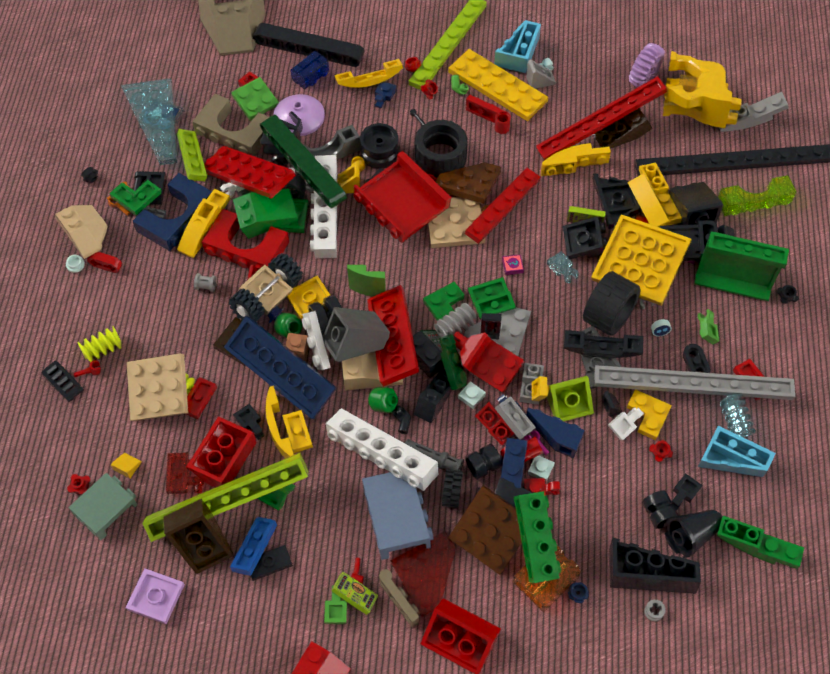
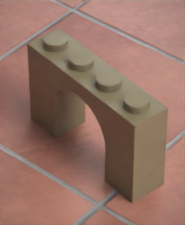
[192,94,269,156]

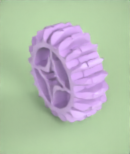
[629,43,665,88]

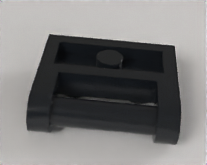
[134,171,167,205]

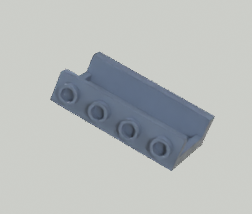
[362,472,434,560]

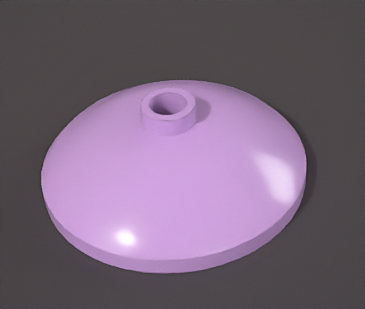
[273,94,325,136]

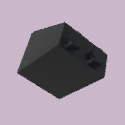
[669,182,723,225]

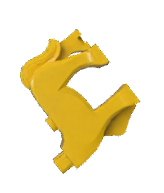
[662,51,741,128]

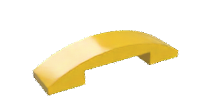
[334,59,403,88]
[266,386,294,459]

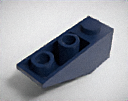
[527,407,585,458]

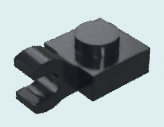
[233,404,265,440]
[670,473,703,511]

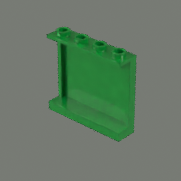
[694,231,789,302]

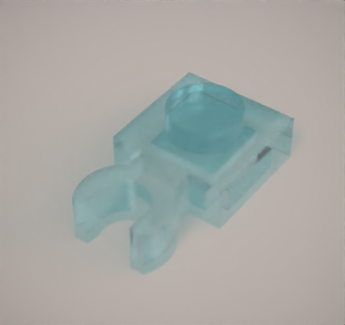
[547,251,579,283]

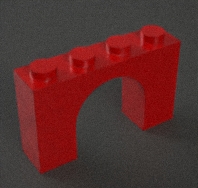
[202,209,289,270]

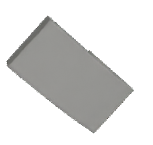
[519,363,544,405]

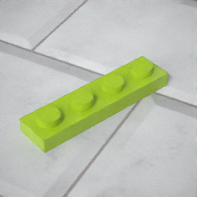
[177,129,207,182]

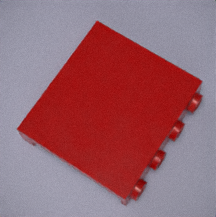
[353,151,451,243]

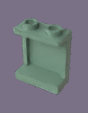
[68,473,138,541]

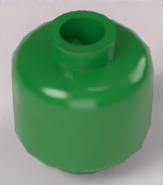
[274,313,302,338]
[368,387,398,413]

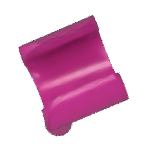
[524,430,549,455]

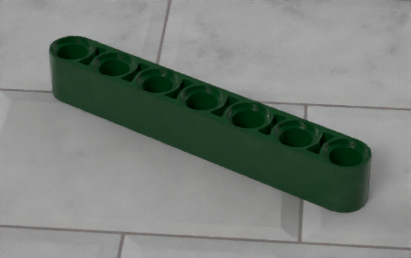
[260,114,347,209]

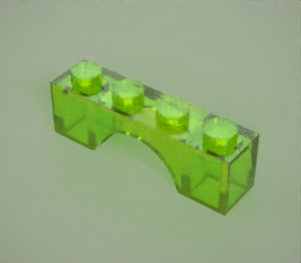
[718,175,797,216]

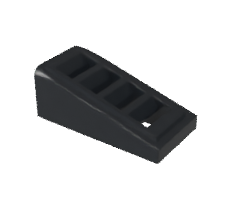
[41,360,84,402]

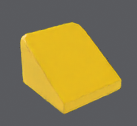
[111,452,142,479]

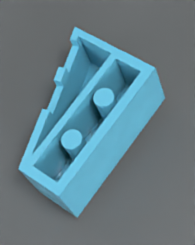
[698,426,776,477]

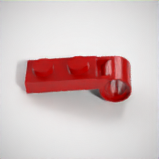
[466,94,511,134]

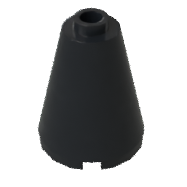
[664,509,722,558]

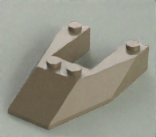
[198,0,265,56]

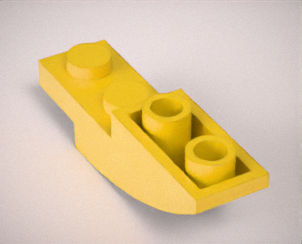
[541,143,611,176]
[639,163,682,226]
[177,189,231,258]

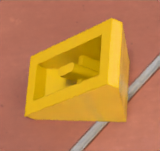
[337,162,360,194]

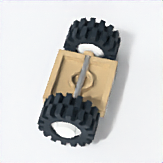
[229,253,303,322]

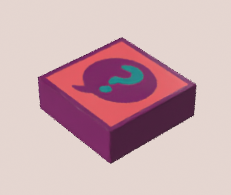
[502,254,524,275]

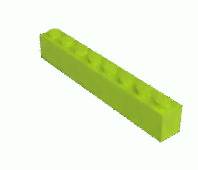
[142,453,309,542]

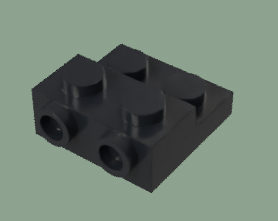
[563,216,608,260]

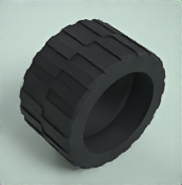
[415,119,468,178]
[583,271,641,336]

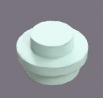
[66,255,85,273]

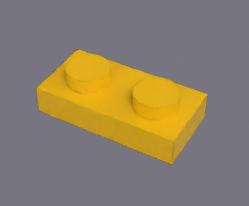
[282,410,313,453]

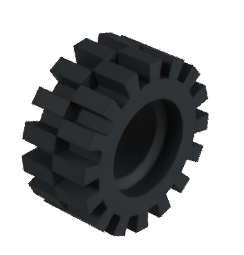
[442,469,463,508]

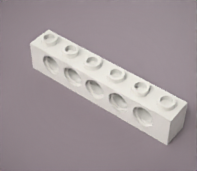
[310,155,337,258]
[326,408,439,491]

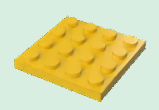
[591,214,691,306]

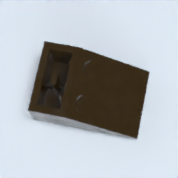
[593,108,653,149]

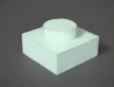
[458,381,486,409]
[528,456,555,482]

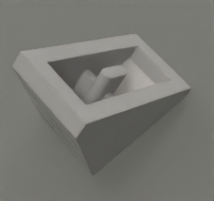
[526,59,556,89]

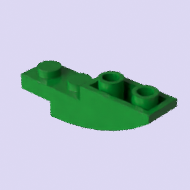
[717,516,804,569]

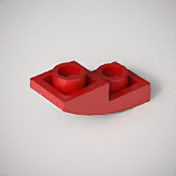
[475,401,514,445]

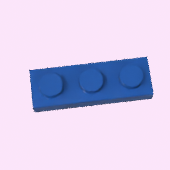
[230,517,277,576]

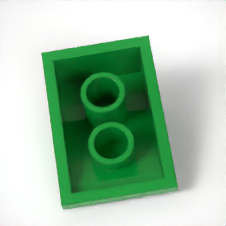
[233,189,298,239]

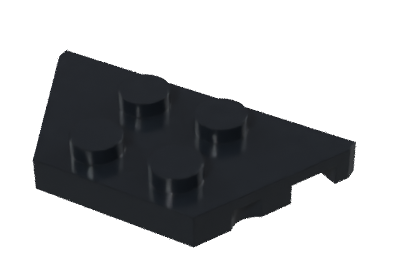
[592,173,641,229]

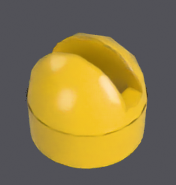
[351,156,365,171]

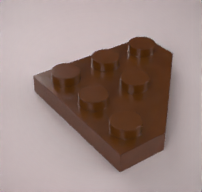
[435,162,502,204]

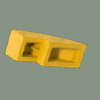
[628,173,670,228]

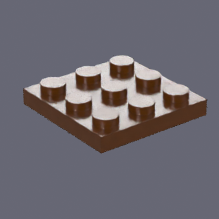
[448,485,522,575]

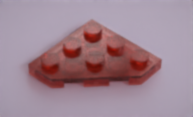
[390,531,456,617]

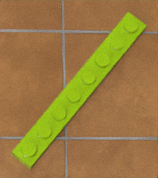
[409,0,487,90]

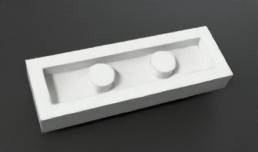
[302,311,331,370]

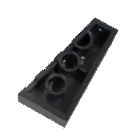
[609,537,701,594]

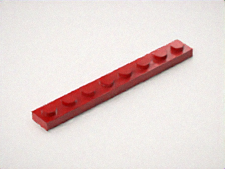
[536,76,667,161]

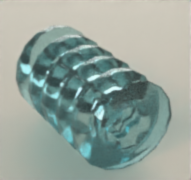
[720,394,756,438]

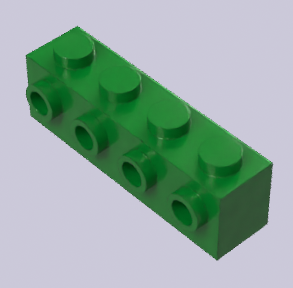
[514,491,561,583]

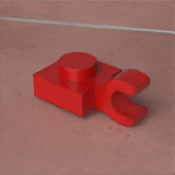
[524,478,560,496]

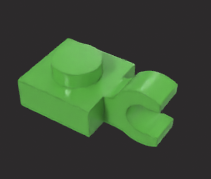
[698,309,719,344]
[324,585,347,624]

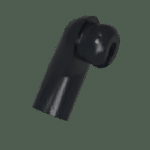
[392,405,411,434]

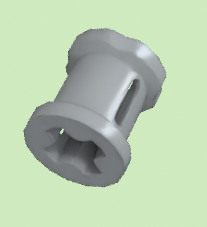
[194,273,217,292]

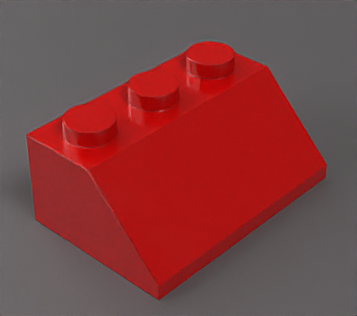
[186,416,257,488]
[420,598,501,674]
[291,641,351,674]

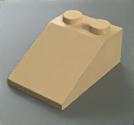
[342,352,403,391]

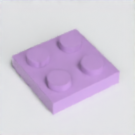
[126,568,185,624]

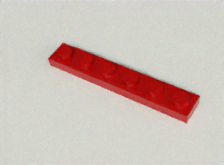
[464,167,541,244]

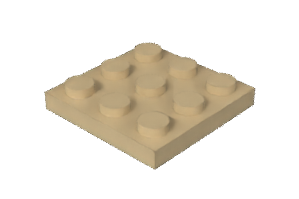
[428,197,486,248]
[127,354,188,421]

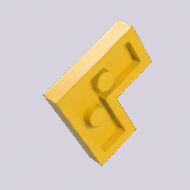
[627,389,672,441]

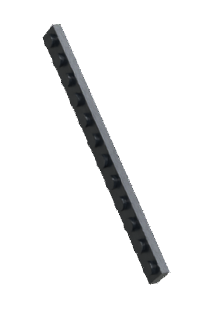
[634,144,830,177]

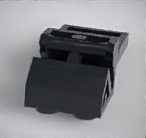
[660,221,735,265]

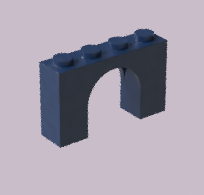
[133,173,212,251]

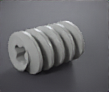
[434,303,477,338]

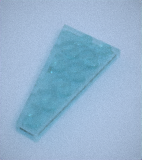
[121,78,177,165]

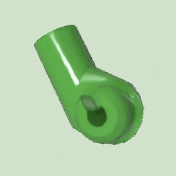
[451,75,469,95]

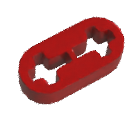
[87,252,123,273]

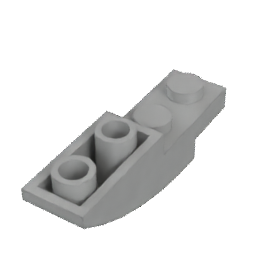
[719,92,789,132]

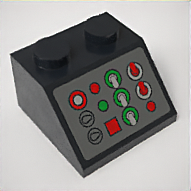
[413,329,445,378]

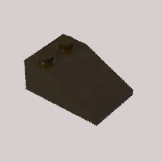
[163,498,234,574]

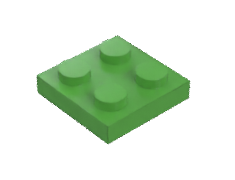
[231,77,279,121]

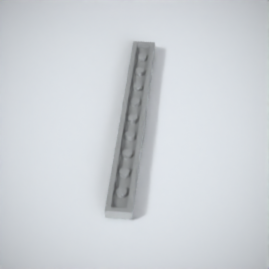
[594,365,795,400]

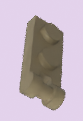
[379,569,420,628]

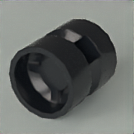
[465,443,503,480]
[642,490,679,529]

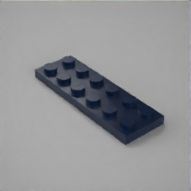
[224,316,337,419]

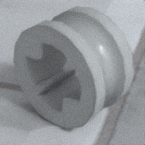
[644,599,665,622]

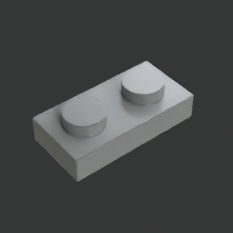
[495,396,536,440]

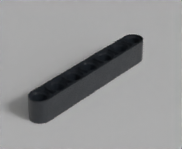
[253,23,365,67]

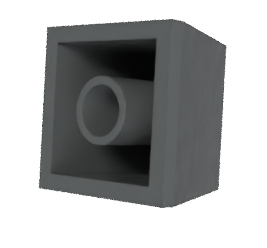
[323,307,390,362]

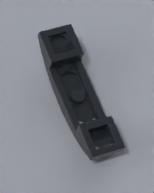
[564,330,644,358]

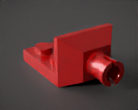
[454,331,525,393]

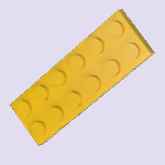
[448,49,549,122]

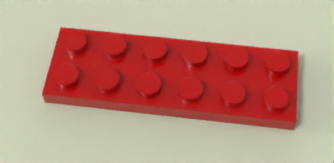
[204,146,296,199]
[367,285,419,387]

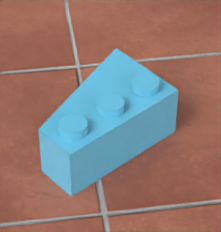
[494,20,541,73]

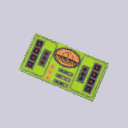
[567,206,606,223]
[331,572,378,615]

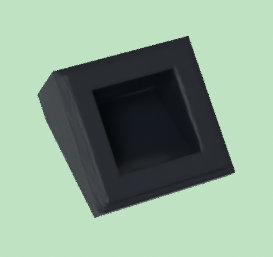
[602,391,622,417]

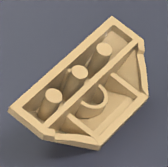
[55,205,108,259]

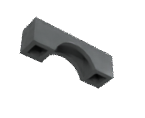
[292,125,361,176]

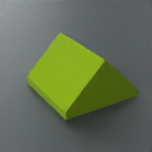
[547,376,594,421]

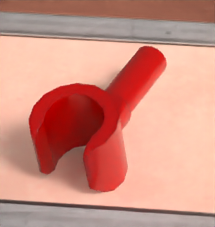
[74,360,101,377]
[351,558,364,584]

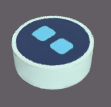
[651,319,672,336]

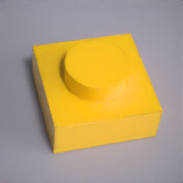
[531,376,549,402]

